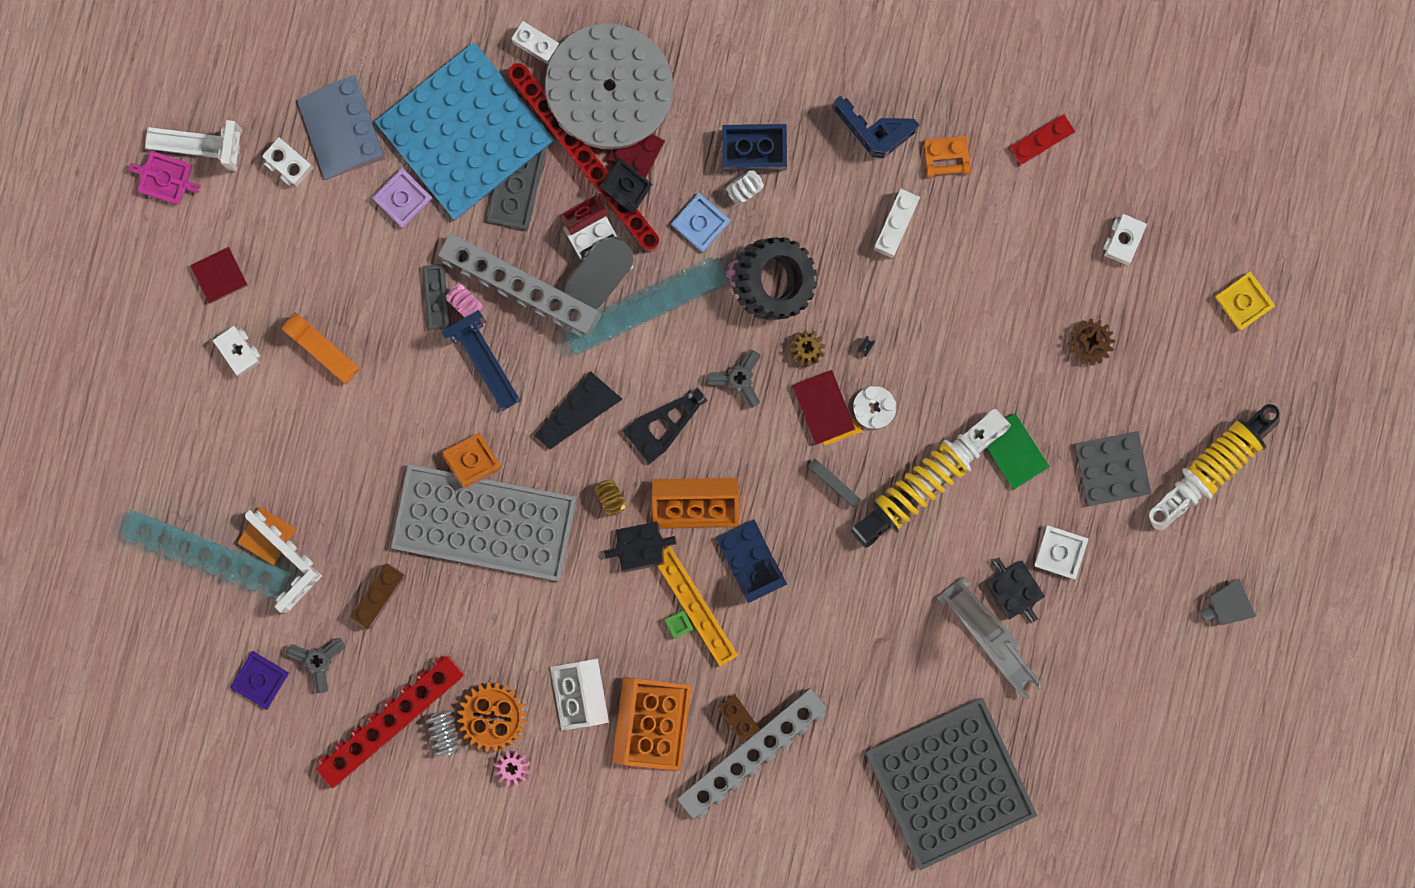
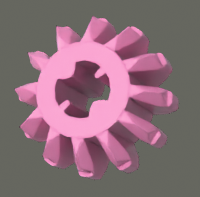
[446,284,482,317]
[494,750,530,787]

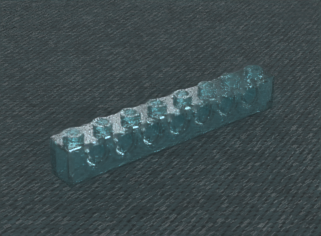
[120,509,293,599]

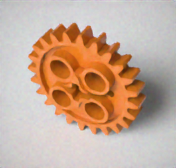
[457,682,528,752]

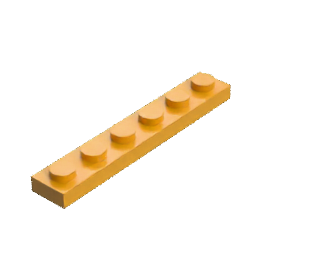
[658,546,738,667]

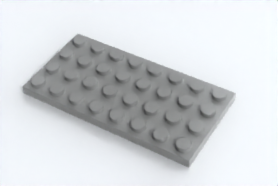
[391,464,577,581]

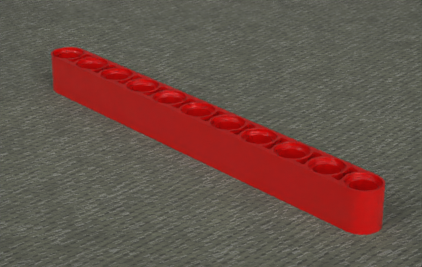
[509,63,659,252]

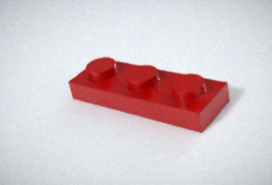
[1009,114,1075,166]

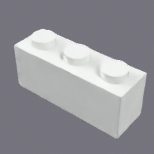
[873,189,920,259]

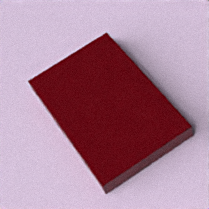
[792,370,855,445]

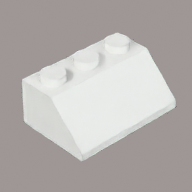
[550,659,609,731]

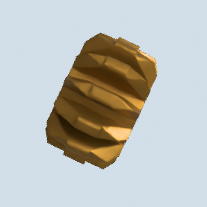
[789,330,826,367]
[594,479,626,517]

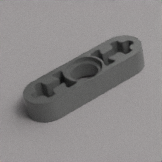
[807,458,861,508]

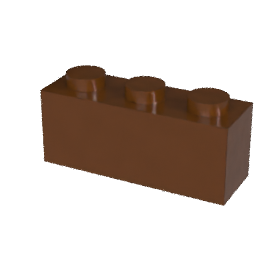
[350,563,407,629]

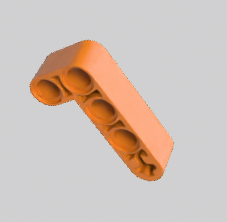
[281,312,360,385]

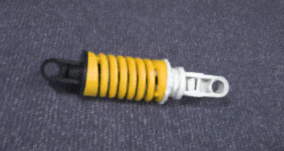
[1149,404,1280,530]

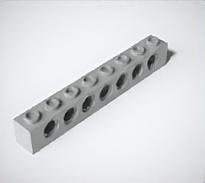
[438,233,602,337]
[677,688,827,819]

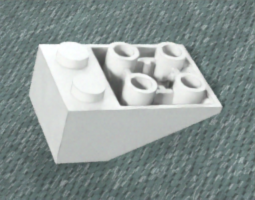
[563,217,634,270]

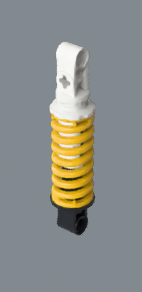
[851,409,1011,548]

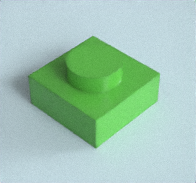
[665,610,693,639]

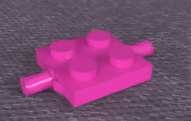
[129,151,201,205]

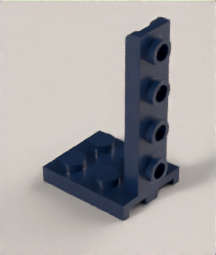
[441,310,521,412]

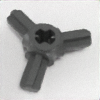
[708,349,760,408]
[287,638,346,693]

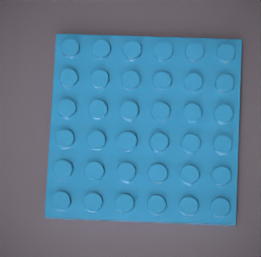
[374,42,554,221]

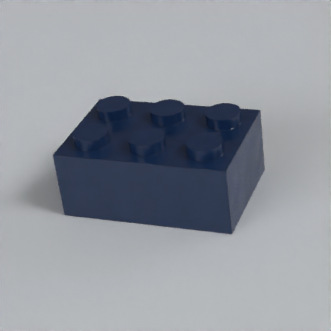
[722,124,787,171]

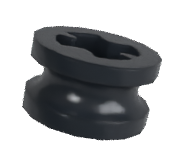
[857,336,876,357]

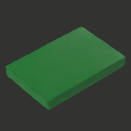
[979,413,1050,490]

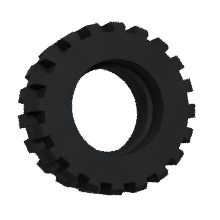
[731,237,817,320]

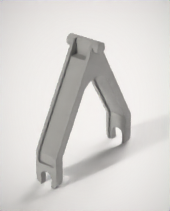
[937,577,1042,699]

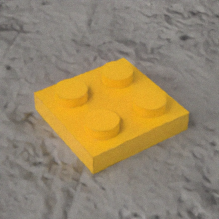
[1215,271,1275,332]

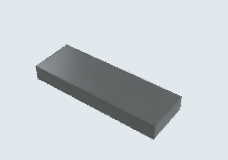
[423,264,450,330]

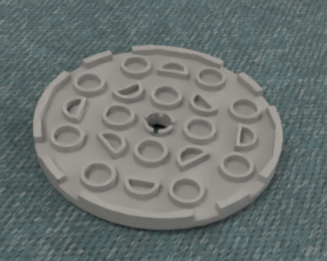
[545,23,673,149]

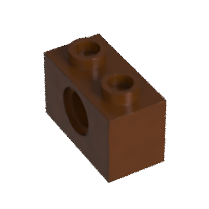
[718,694,760,742]

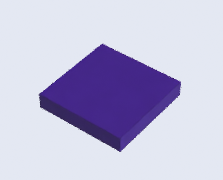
[230,651,290,710]

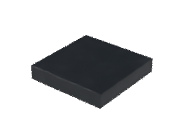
[600,158,653,213]

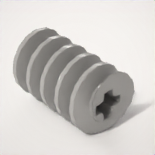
[426,710,460,757]

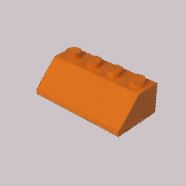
[652,478,739,528]

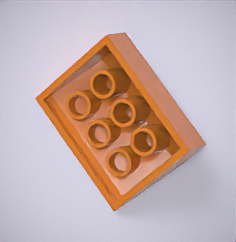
[612,677,692,771]

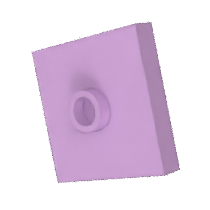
[372,168,433,228]

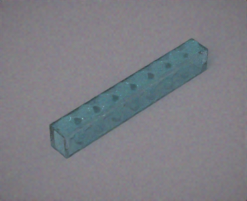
[563,257,729,356]

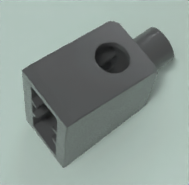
[1200,579,1256,625]

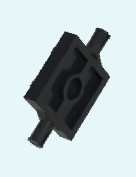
[604,521,677,573]
[985,557,1045,623]

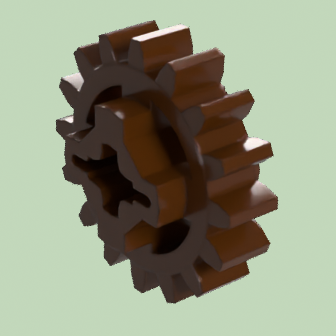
[1068,319,1115,366]

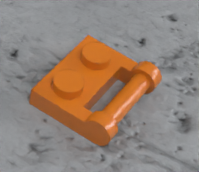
[924,136,971,178]

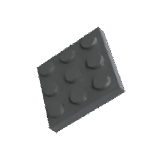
[1075,431,1152,507]

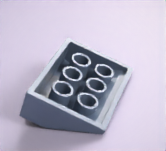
[297,75,385,180]

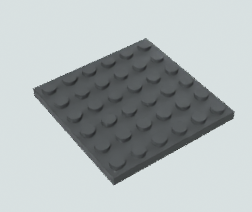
[865,698,1038,870]

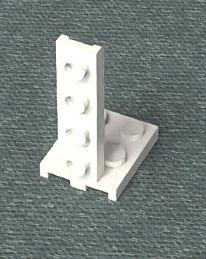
[145,120,243,171]
[245,510,322,613]

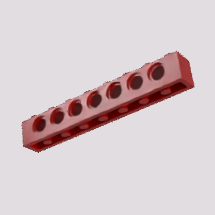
[316,656,465,789]

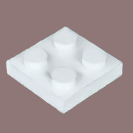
[1034,525,1088,580]

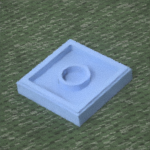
[671,193,731,253]

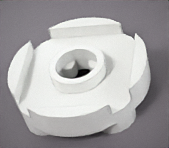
[853,386,896,429]

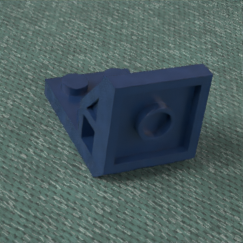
[832,96,920,159]
[716,519,787,604]

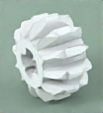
[726,170,764,204]

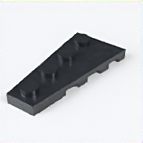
[534,371,623,450]

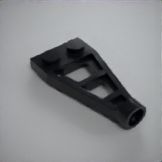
[623,387,708,464]

